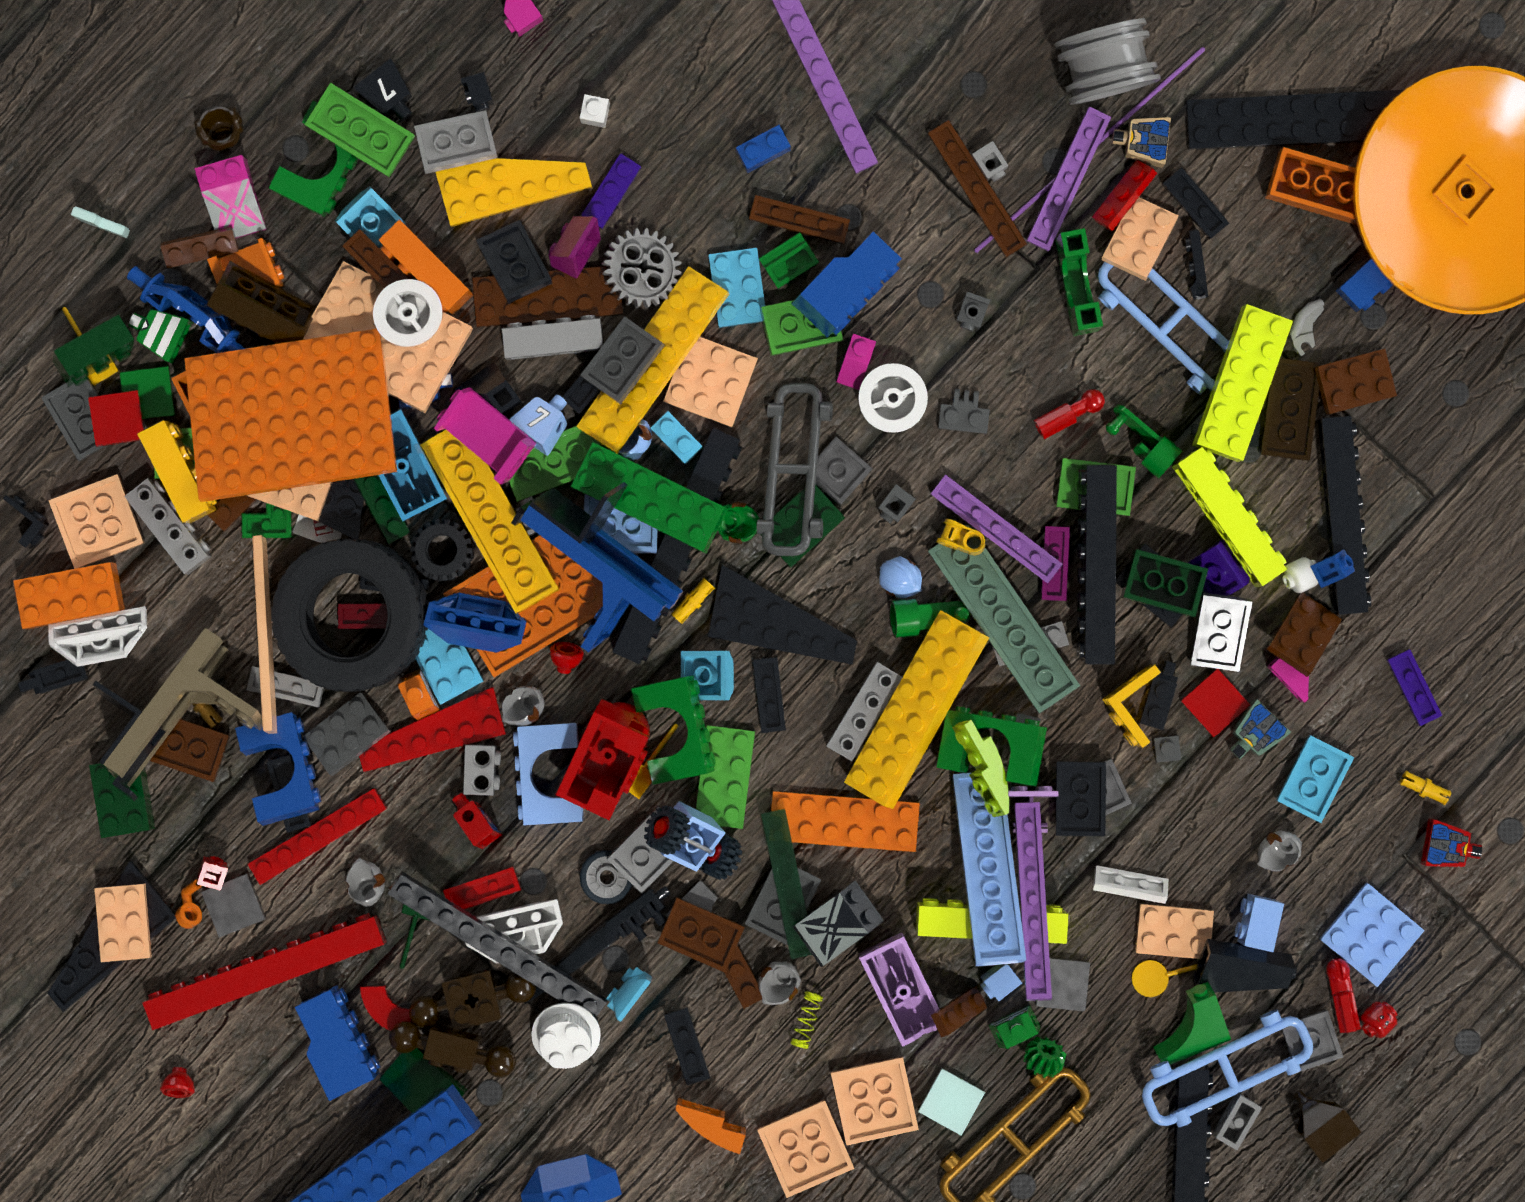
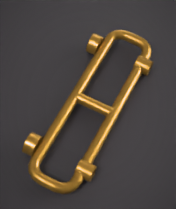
[939,1067,1091,1202]

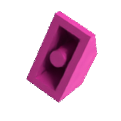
[503,0,543,37]
[836,334,876,390]
[1267,657,1309,703]

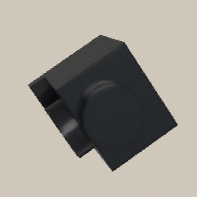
[460,72,494,112]

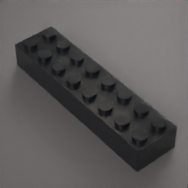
[1076,464,1117,664]

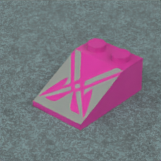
[194,155,267,238]

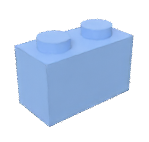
[981,964,1022,1001]

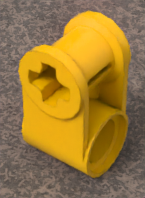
[936,519,985,556]

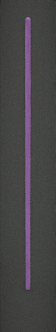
[974,47,1205,253]

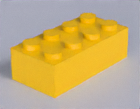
[138,420,217,523]

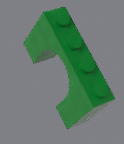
[269,101,358,218]
[1055,228,1103,336]
[631,675,716,785]
[936,706,1047,786]

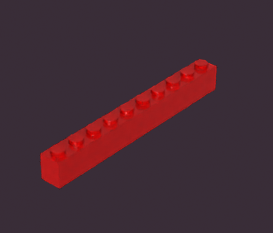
[142,913,387,1030]

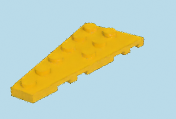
[436,158,592,227]

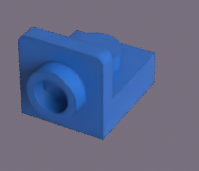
[1310,549,1355,588]

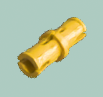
[671,578,715,624]
[1399,770,1451,805]

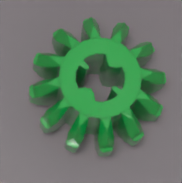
[1023,1036,1066,1079]

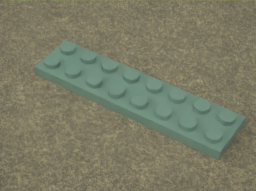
[928,524,1080,714]

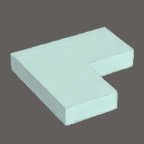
[71,207,130,238]

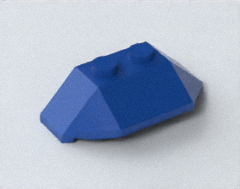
[424,593,526,653]
[521,1154,622,1202]

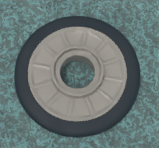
[580,850,632,904]

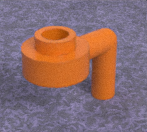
[176,879,202,929]

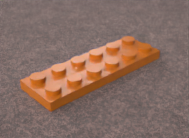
[769,791,920,852]

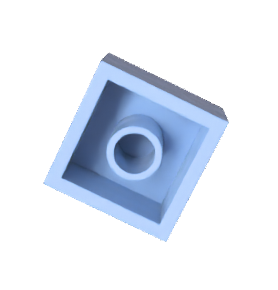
[1235,894,1284,952]

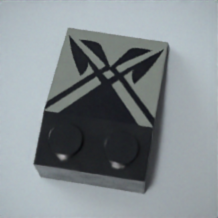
[793,880,884,967]

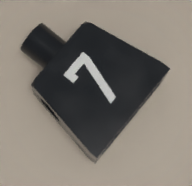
[354,58,412,122]

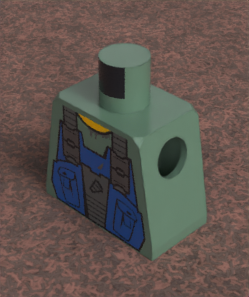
[1230,699,1291,759]

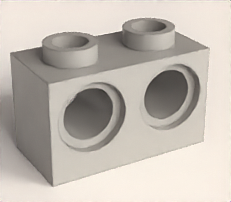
[463,744,501,796]

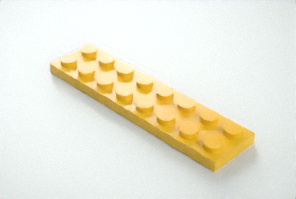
[576,266,729,454]
[420,430,559,614]

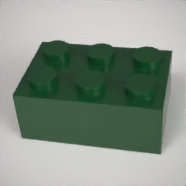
[53,314,134,387]
[760,485,845,568]
[1120,549,1208,617]
[89,763,155,838]

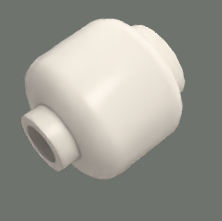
[1283,557,1318,593]

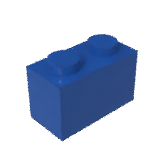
[736,125,791,173]
[1336,258,1393,312]

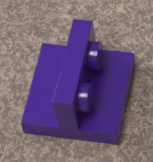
[1188,539,1250,596]

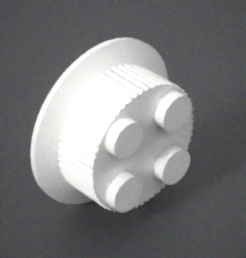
[373,279,443,347]
[859,363,928,433]
[532,1003,600,1069]

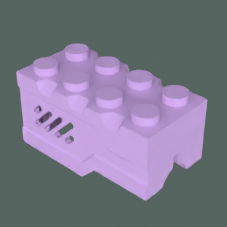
[858,932,939,1047]

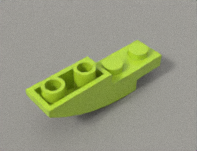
[952,720,1009,817]

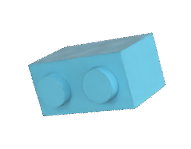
[651,411,703,465]

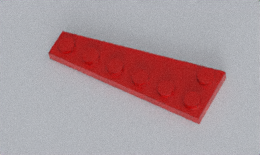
[359,687,506,772]

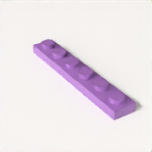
[1026,106,1111,251]
[931,475,1063,583]

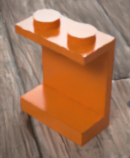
[207,238,285,288]

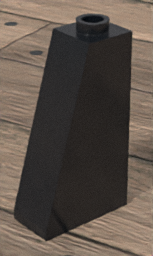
[1193,939,1297,993]

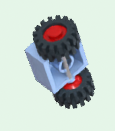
[644,801,742,880]

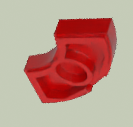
[360,985,411,1030]

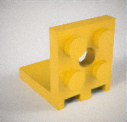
[1102,664,1161,748]

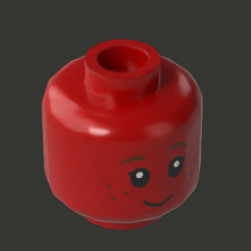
[1360,1002,1397,1038]

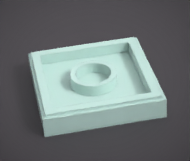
[918,1068,985,1136]

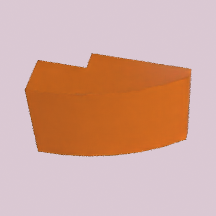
[675,1098,746,1154]

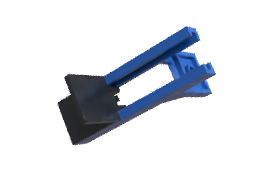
[511,482,683,652]

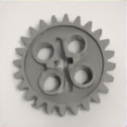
[602,228,682,308]

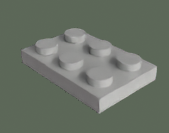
[414,110,497,174]
[606,806,673,893]

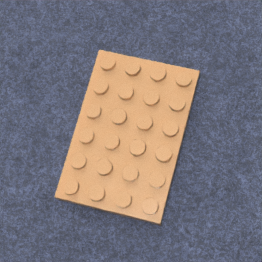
[303,261,473,413]

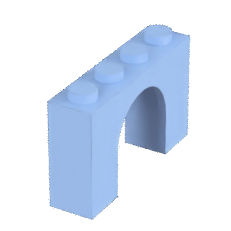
[513,722,584,825]

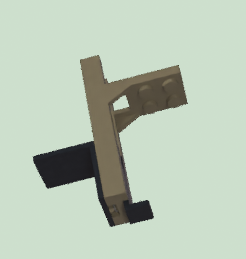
[92,628,263,801]

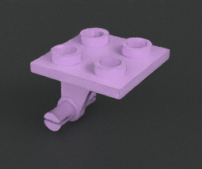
[1008,786,1058,833]

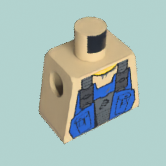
[1112,117,1171,168]

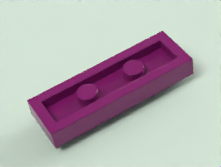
[1042,526,1070,601]

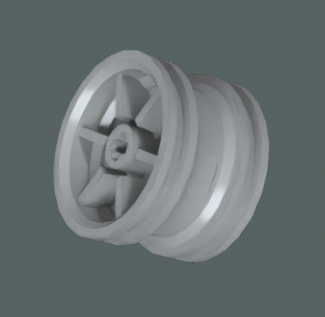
[1054,18,1161,105]

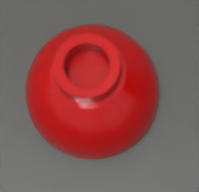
[550,642,584,674]
[160,1067,195,1098]

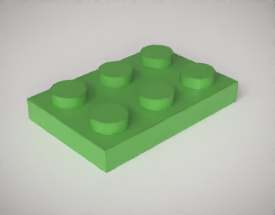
[760,300,843,356]
[1056,458,1136,516]

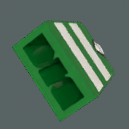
[129,309,193,364]
[988,1005,1041,1049]

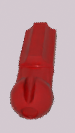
[1033,389,1105,439]
[1326,958,1361,1033]

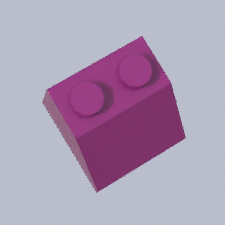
[548,216,601,279]

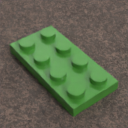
[304,83,415,178]
[509,426,601,502]
[696,725,755,829]

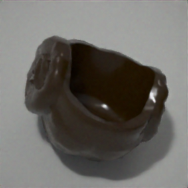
[194,106,244,151]

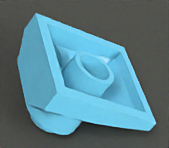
[335,186,405,248]
[681,651,734,700]
[606,967,652,1022]

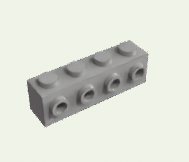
[502,315,603,360]
[124,478,212,575]
[826,662,903,761]

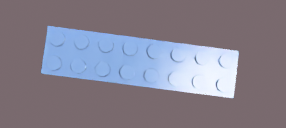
[952,773,1026,966]

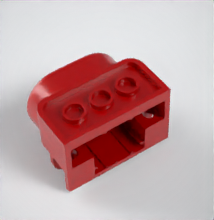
[556,699,650,820]

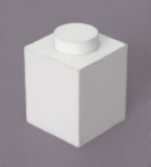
[580,94,610,128]

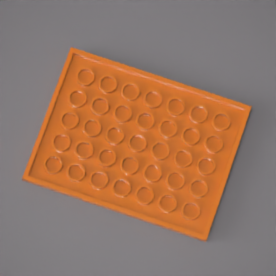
[185,328,397,502]

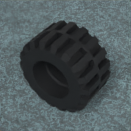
[410,519,475,581]

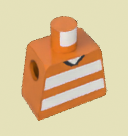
[397,668,441,721]

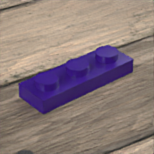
[581,153,641,230]
[1386,649,1442,726]

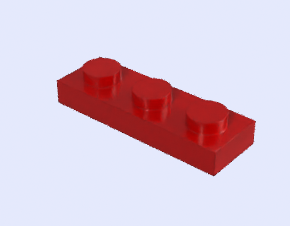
[1092,160,1157,231]
[443,866,522,909]

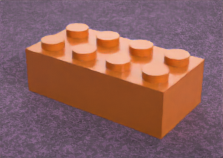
[1265,147,1357,225]
[379,219,473,315]
[13,562,125,629]

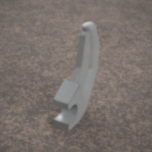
[1289,299,1324,357]

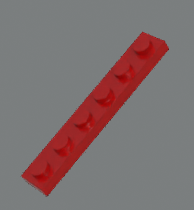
[247,788,387,885]

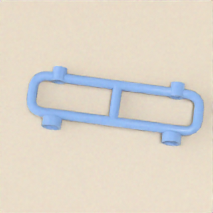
[1098,262,1230,395]
[1142,1009,1313,1127]

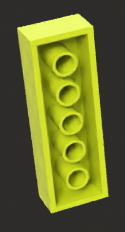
[1192,304,1293,462]
[1172,447,1287,587]
[916,898,1068,944]

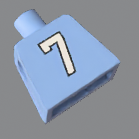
[509,394,567,456]

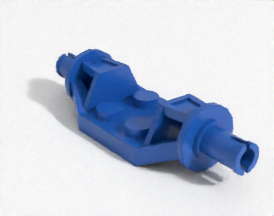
[127,266,245,353]

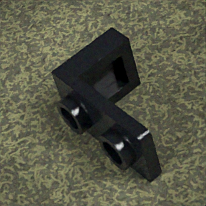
[3,494,49,549]

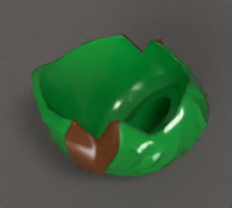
[718,502,760,543]

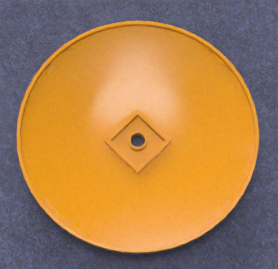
[1353,66,1525,314]

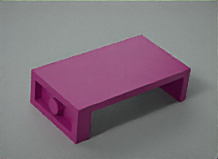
[434,387,537,484]

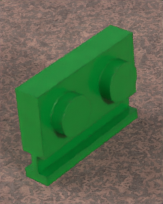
[759,233,819,289]

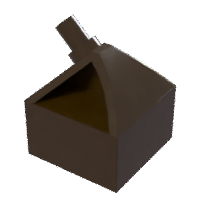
[1294,1090,1362,1163]

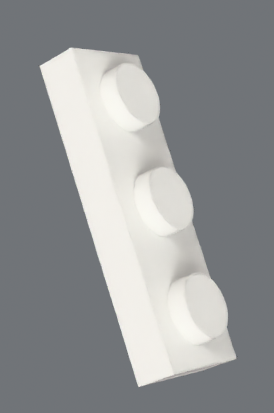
[1093,865,1169,904]

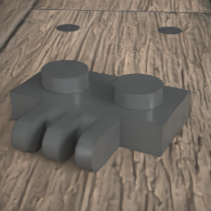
[938,389,990,434]

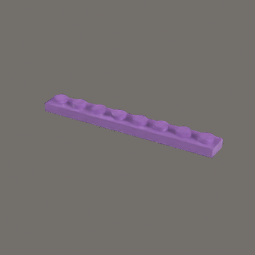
[771,0,878,174]
[1014,802,1052,1001]

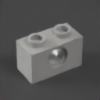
[1212,1093,1262,1150]

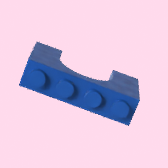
[235,712,321,826]

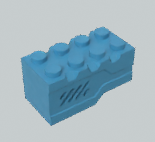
[379,408,447,521]

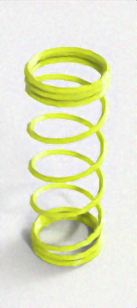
[790,991,823,1049]

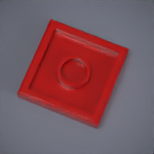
[88,390,144,447]
[1180,669,1250,738]

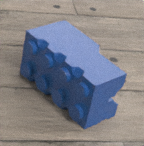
[792,232,902,337]
[295,985,381,1101]

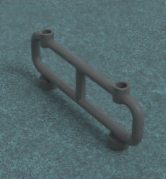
[757,383,833,556]

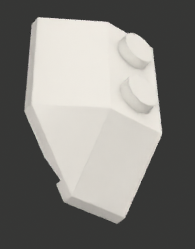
[48,606,147,667]
[465,899,563,963]

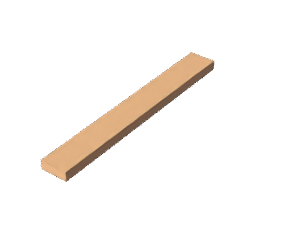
[252,535,277,734]

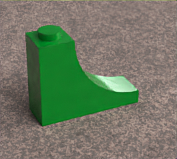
[1153,982,1231,1065]

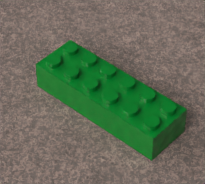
[571,442,728,554]

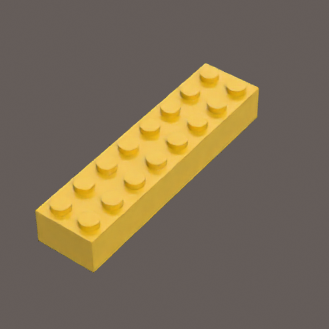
[844,610,990,809]

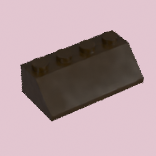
[207,261,316,344]

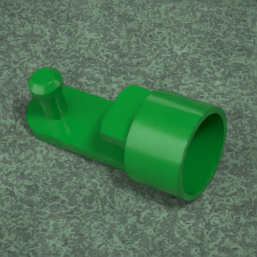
[1106,405,1182,479]
[890,599,971,638]

